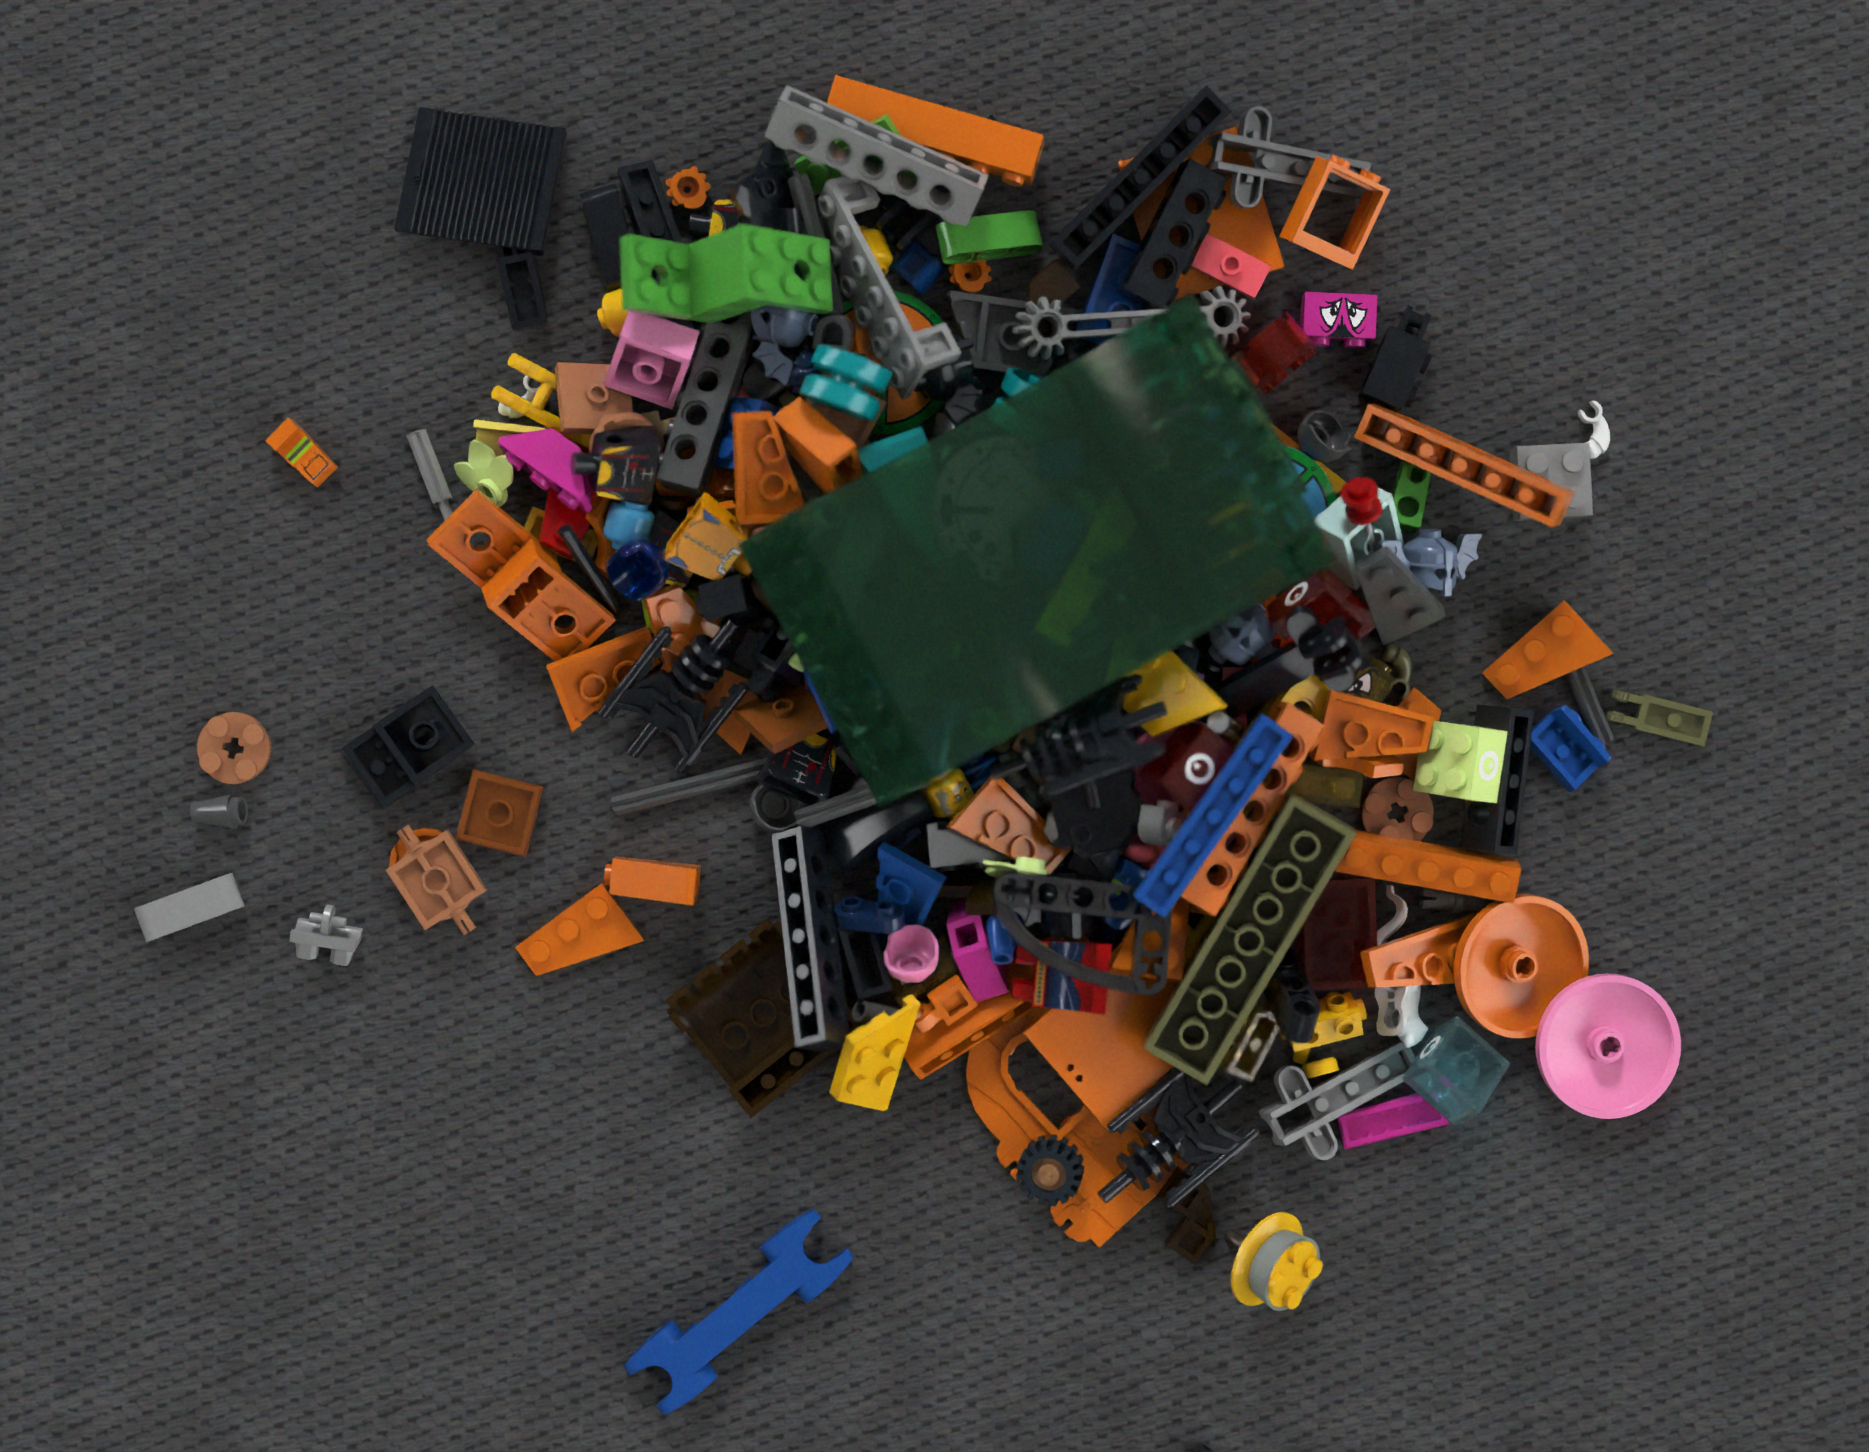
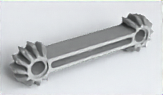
[1013,286,1251,360]

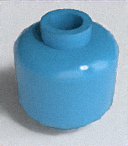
[603,500,655,553]

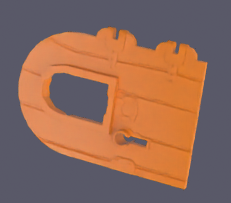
[966,1007,1191,1248]

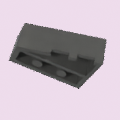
[926,819,1016,872]

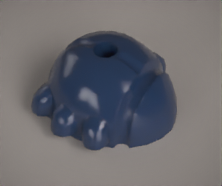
[791,349,823,393]

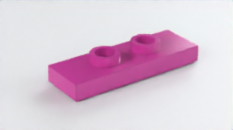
[1336,1088,1450,1150]

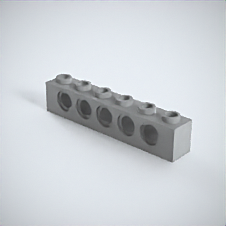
[764,85,989,227]

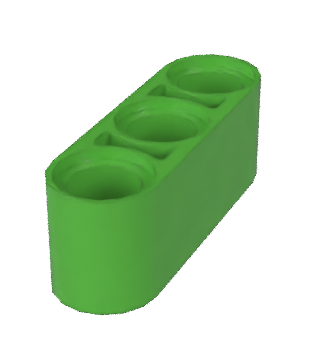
[936,210,1043,264]

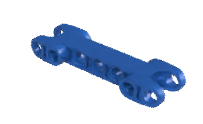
[623,1208,854,1415]

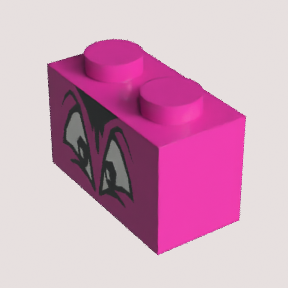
[1299,292,1378,348]

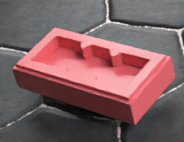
[1190,233,1272,300]

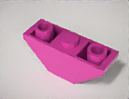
[497,428,592,514]
[947,898,1010,1002]

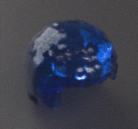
[606,539,670,601]

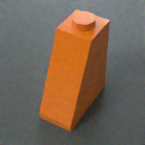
[773,397,866,508]
[604,857,701,906]

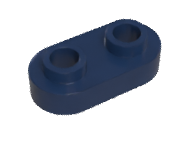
[834,896,905,934]

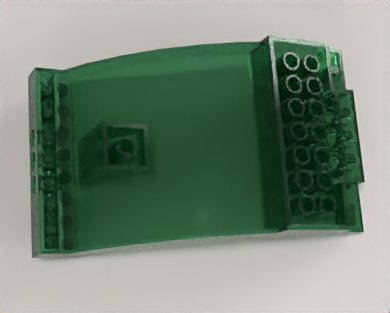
[737,293,1337,808]

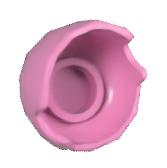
[884,924,939,983]

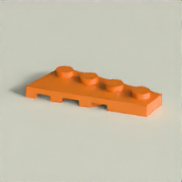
[1360,912,1479,988]

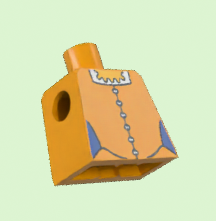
[665,492,758,581]

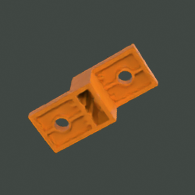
[426,489,616,661]

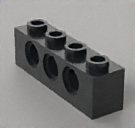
[1117,159,1228,310]
[1460,705,1534,855]

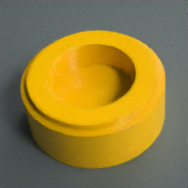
[1301,1056,1339,1079]

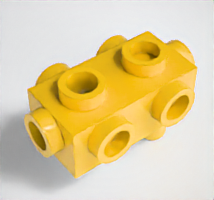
[1277,992,1367,1064]

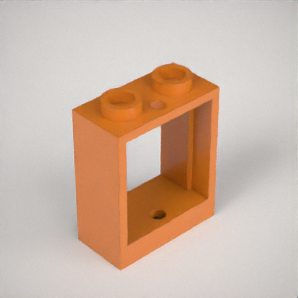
[1279,154,1391,270]

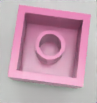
[603,311,700,409]

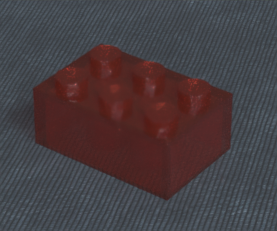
[1299,876,1379,990]

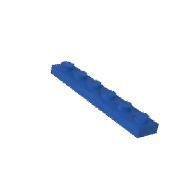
[1133,713,1294,918]

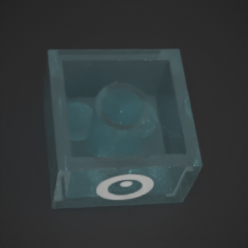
[1402,1016,1511,1127]

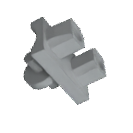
[290,904,363,966]

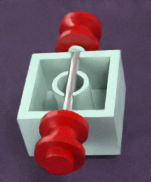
[1311,478,1404,590]

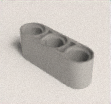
[134,873,245,942]

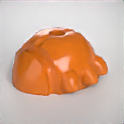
[665,166,711,210]
[948,260,992,294]

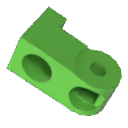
[1391,460,1431,534]

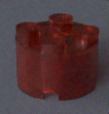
[1231,311,1317,394]

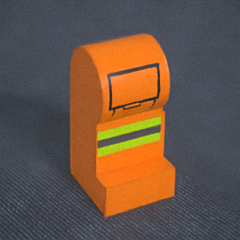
[265,418,338,488]

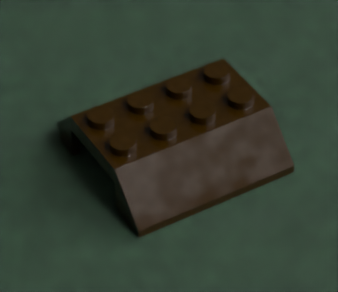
[666,918,863,1118]

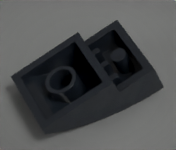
[341,685,475,810]
[818,749,935,873]

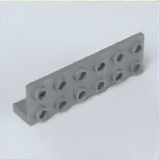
[816,176,962,400]

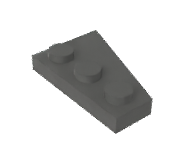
[1355,546,1445,646]

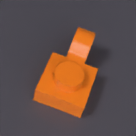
[915,974,978,1033]

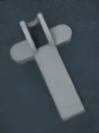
[1259,1041,1422,1160]

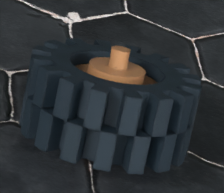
[1016,1135,1085,1206]

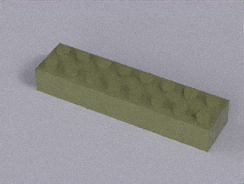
[1143,792,1356,1085]

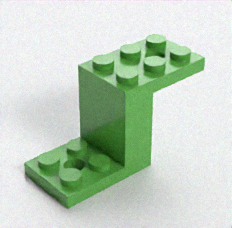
[620,224,833,324]

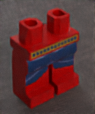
[1011,938,1112,1015]

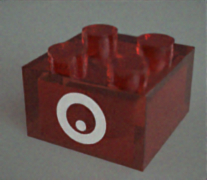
[1267,561,1375,658]
[1138,723,1234,811]

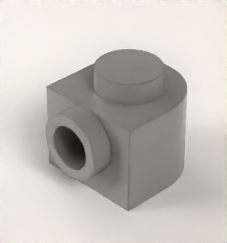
[1138,800,1187,846]

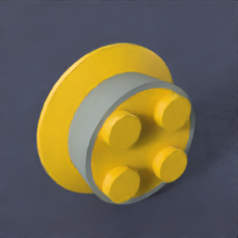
[1225,1212,1323,1311]

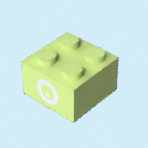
[1413,721,1508,803]

